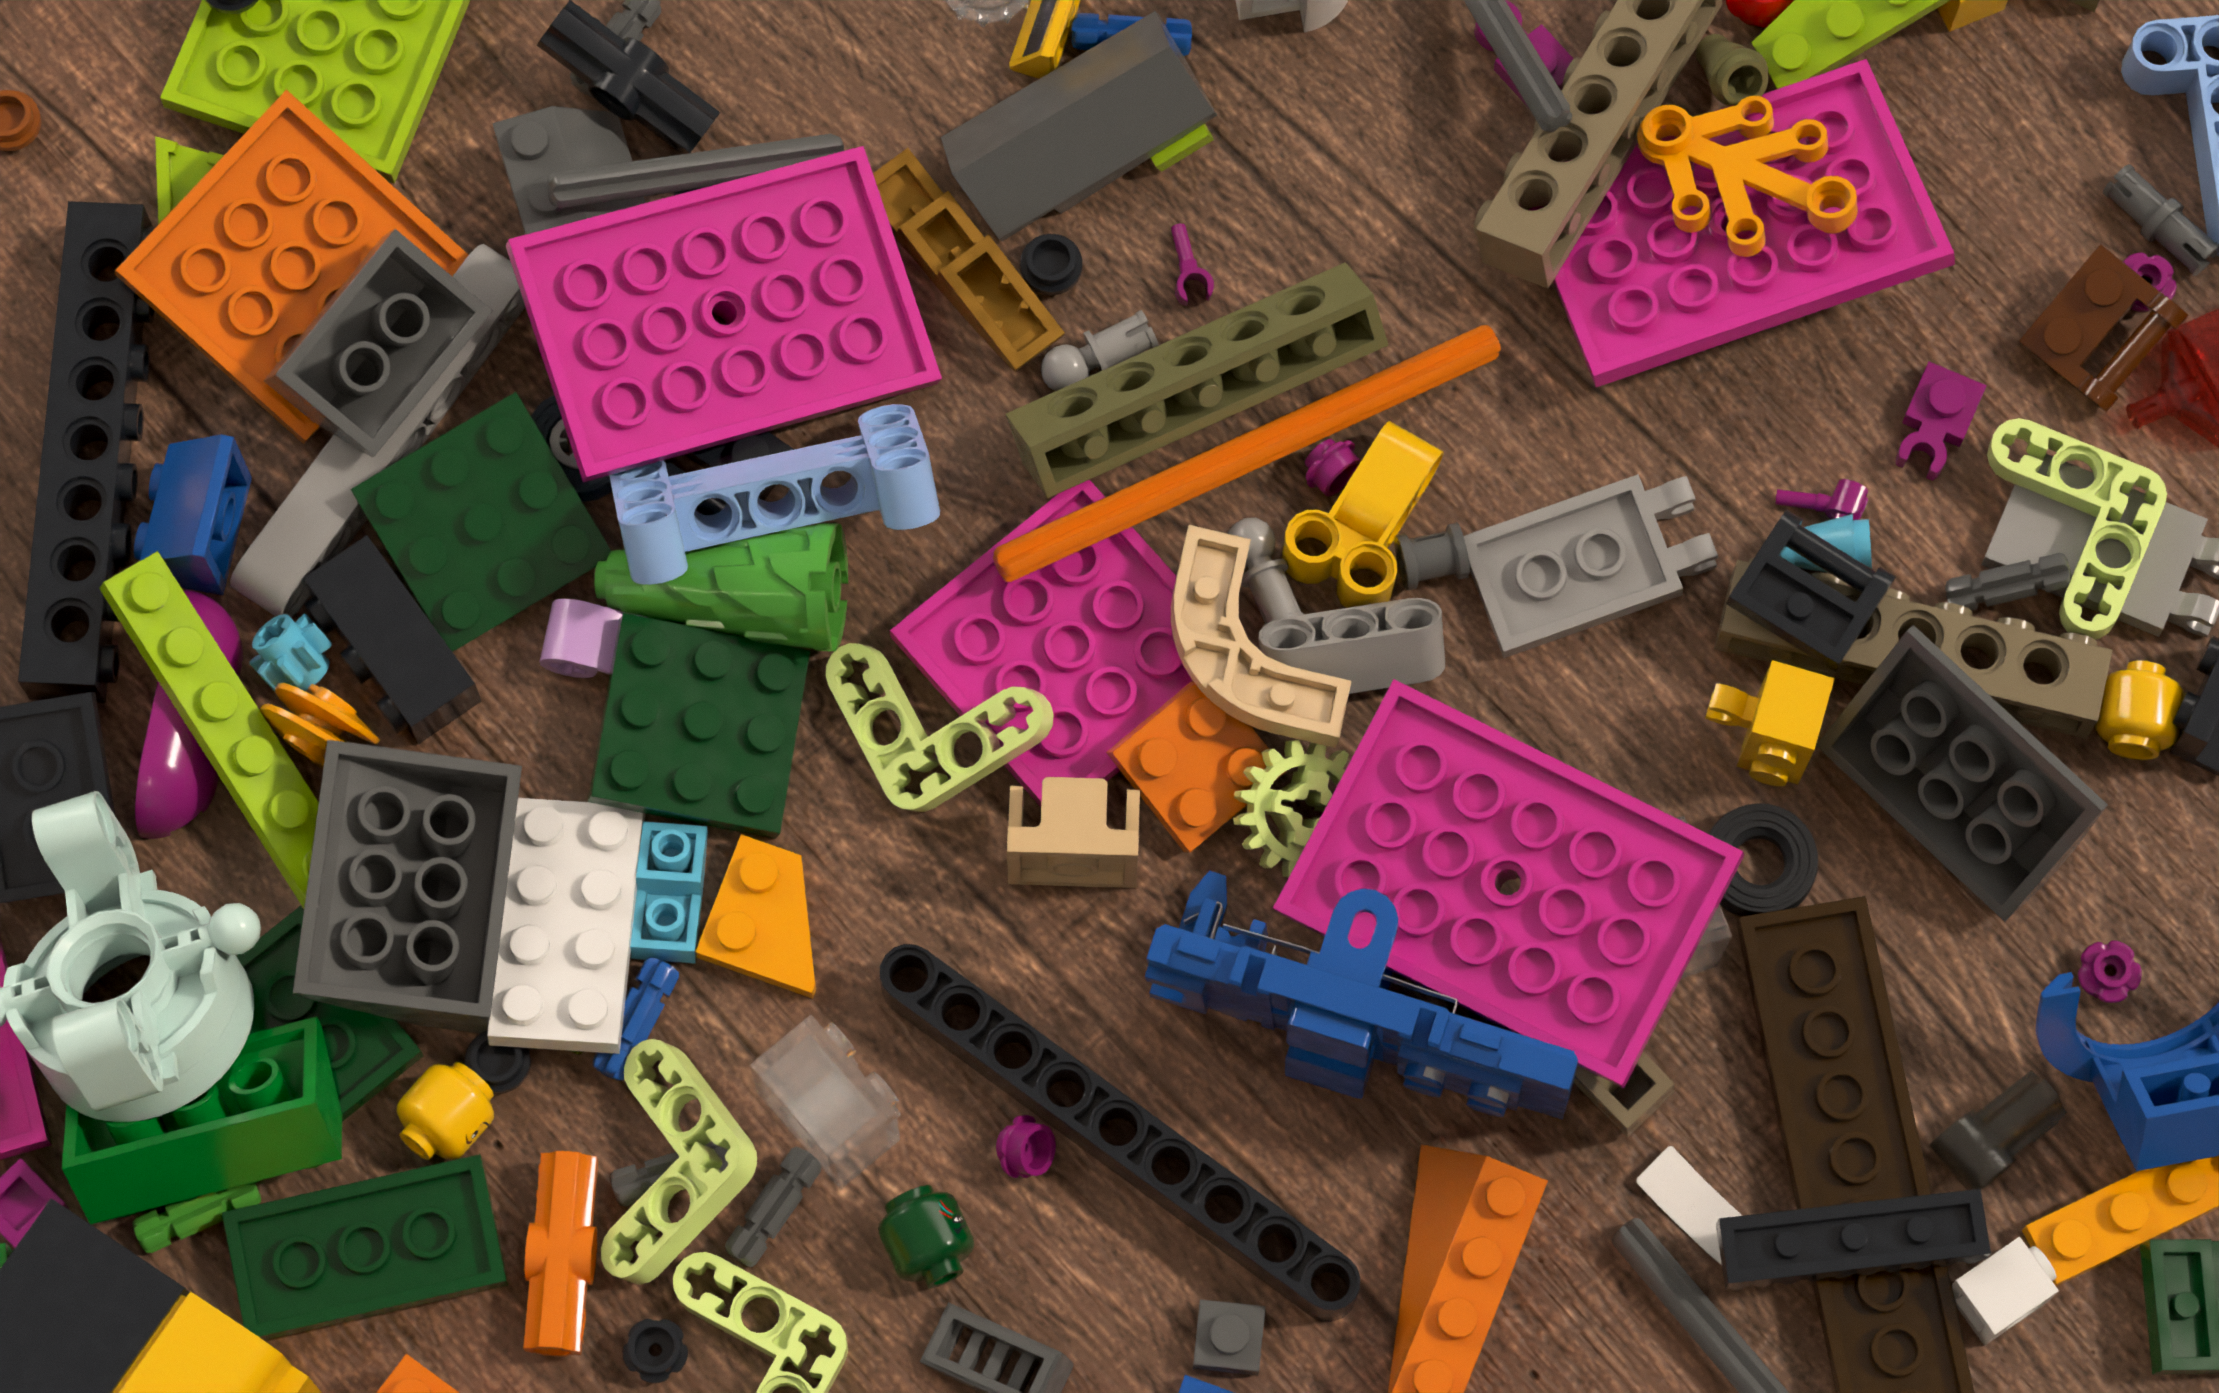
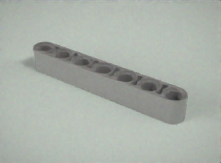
[230,244,525,618]

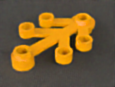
[1637,96,1858,257]

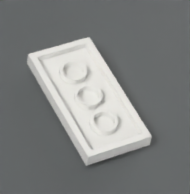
[487,798,645,1054]

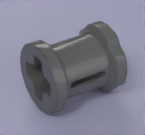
[1394,522,1470,591]

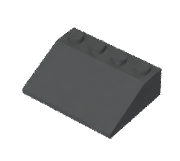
[1816,625,2108,922]
[292,740,522,1033]

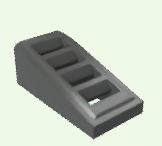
[920,1302,1073,1393]

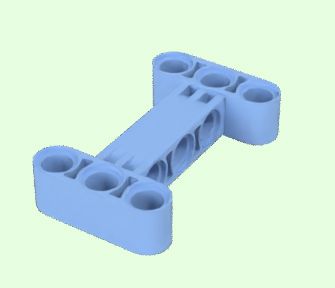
[609,404,940,585]

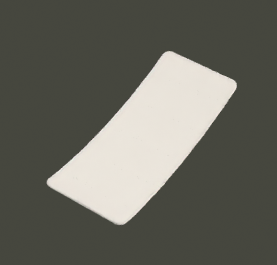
[1636,1146,1742,1265]

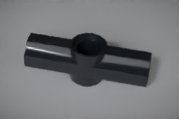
[537,0,721,154]

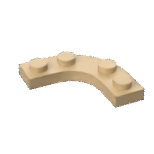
[1171,525,1351,748]

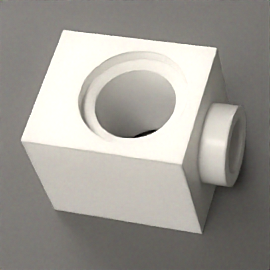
[1951,1237,2059,1346]

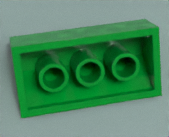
[62,1016,342,1224]

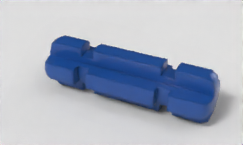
[1071,13,1192,56]
[593,957,679,1081]

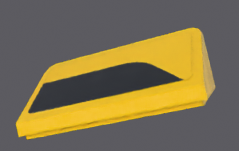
[1009,0,1081,79]

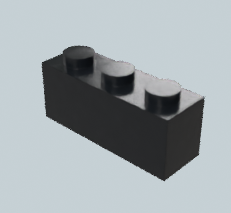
[303,535,481,745]

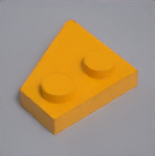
[695,834,816,999]

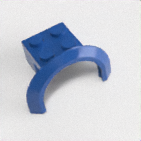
[2035,972,2219,1171]

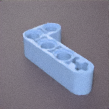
[2121,15,2219,256]

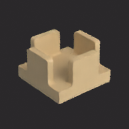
[1007,777,1140,888]

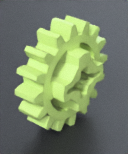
[1233,740,1349,878]

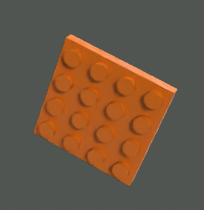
[115,89,468,444]

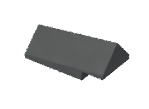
[941,11,1217,242]

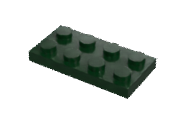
[222,1154,509,1341]

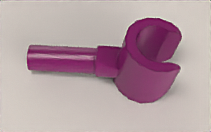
[1171,223,1214,306]
[1775,479,1868,520]

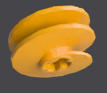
[260,682,380,770]

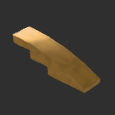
[873,148,1065,372]

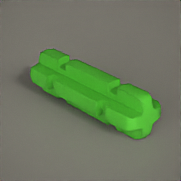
[132,1183,261,1253]

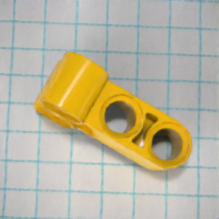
[1282,421,1444,608]

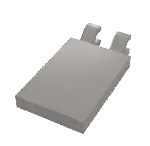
[1981,454,2219,638]
[1464,474,1718,658]

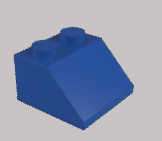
[134,434,252,595]

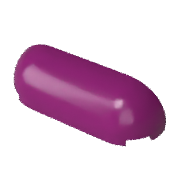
[135,590,243,839]

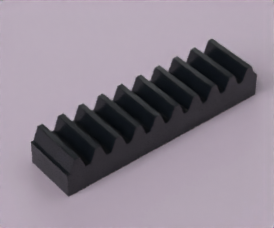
[1716,1189,1991,1291]

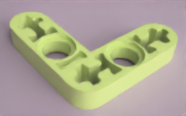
[1987,418,2167,640]
[826,643,1054,812]
[601,1039,757,1285]
[673,1252,848,1393]

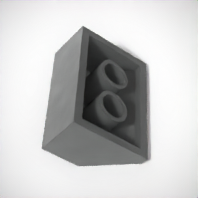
[492,106,645,235]
[264,229,493,457]

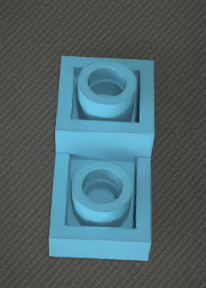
[630,821,708,963]

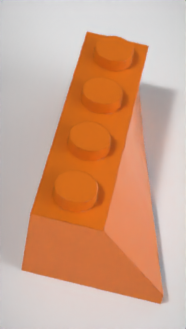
[1388,1144,1548,1393]

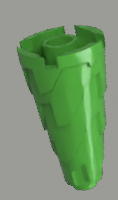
[594,522,848,651]

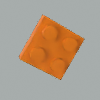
[1106,680,1287,852]

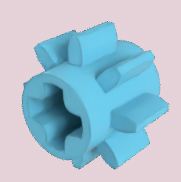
[250,614,332,692]

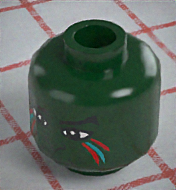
[878,1185,975,1288]

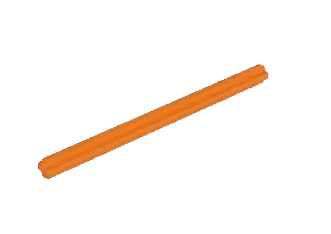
[993,325,1501,582]

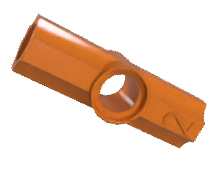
[523,1151,598,1357]

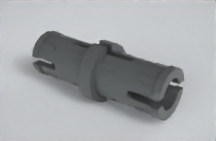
[2103,164,2219,276]

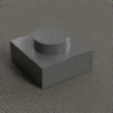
[1193,1299,1266,1376]

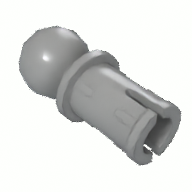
[1041,310,1159,391]
[1228,517,1304,625]

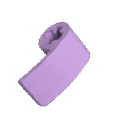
[539,599,624,678]

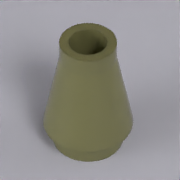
[1696,34,1768,106]

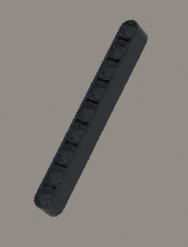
[880,944,1360,1322]

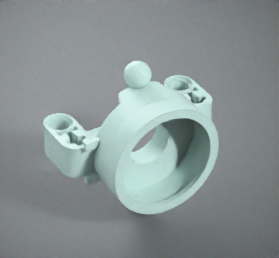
[0,791,261,1122]

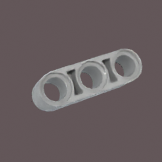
[1259,598,1445,694]

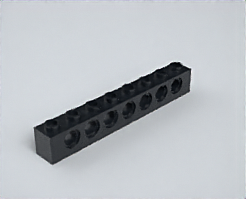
[18,201,156,703]

